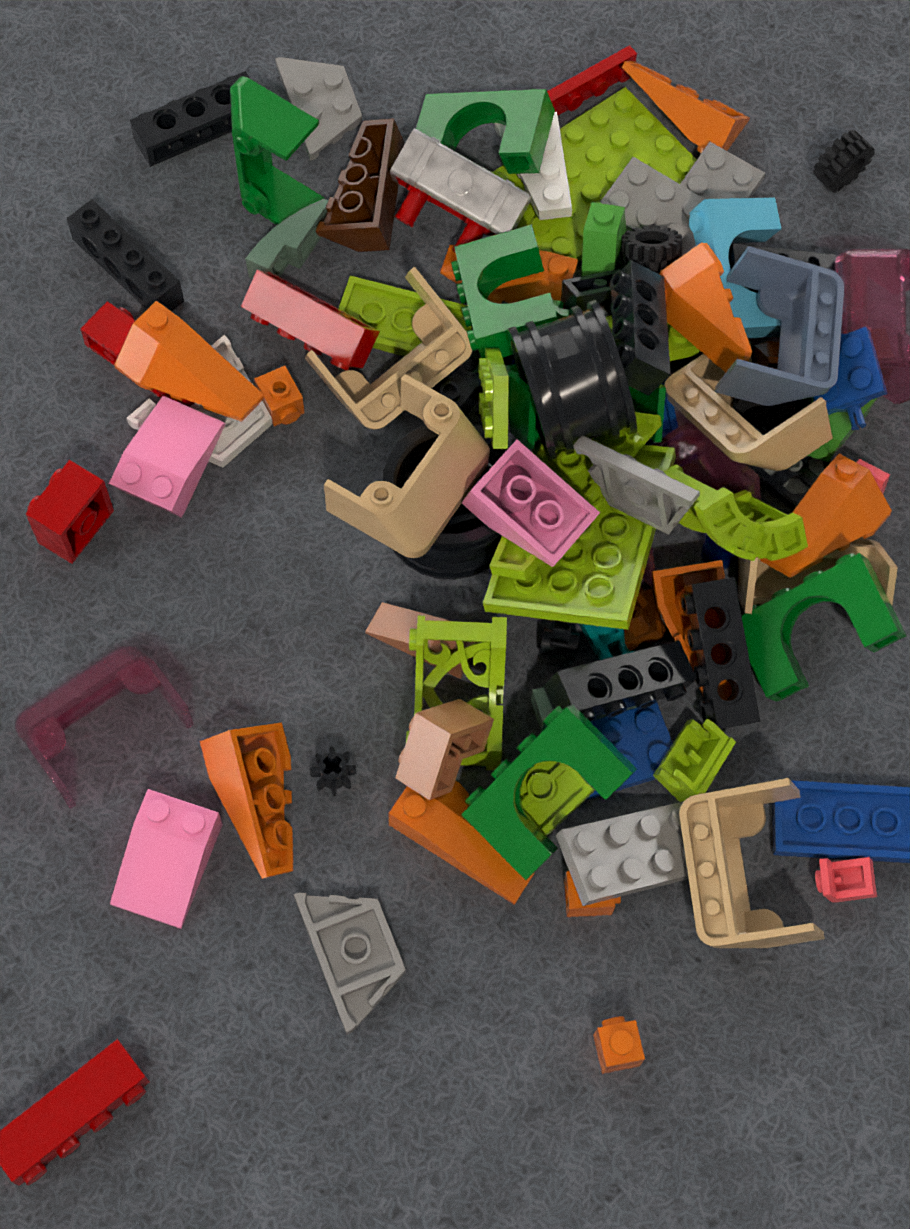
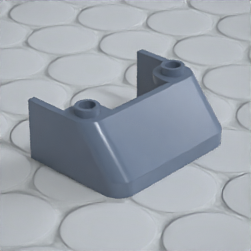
[715,246,844,406]

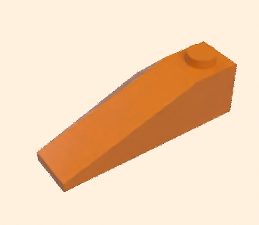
[114,301,264,422]
[200,722,293,879]

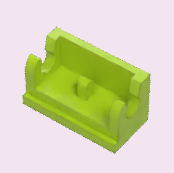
[653,719,736,802]

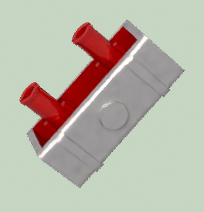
[390,128,531,252]

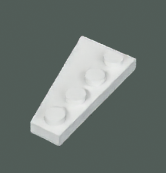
[494,112,572,220]

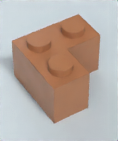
[395,699,494,800]

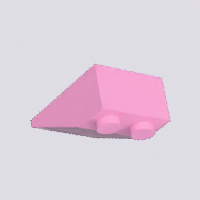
[109,396,226,518]
[462,440,600,567]
[110,789,223,929]

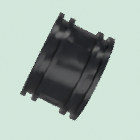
[507,300,637,461]
[383,425,508,580]

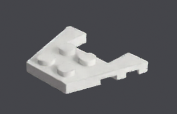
[127,335,273,467]

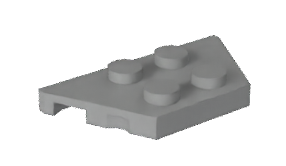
[275,57,362,160]
[573,436,700,535]
[294,892,406,1035]

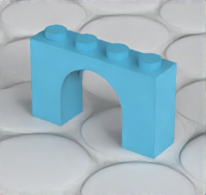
[689,198,782,338]

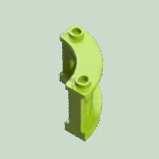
[663,465,808,561]
[406,615,507,770]

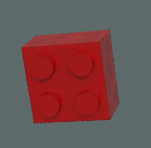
[26,460,114,564]

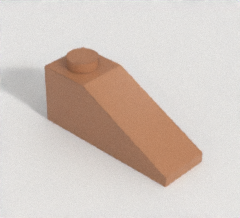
[365,602,477,679]

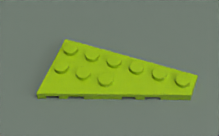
[489,412,662,580]

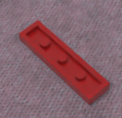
[547,45,637,115]

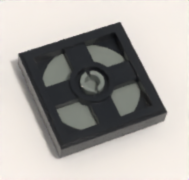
[744,456,834,511]

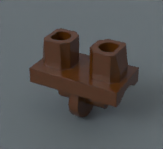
[624,586,665,651]

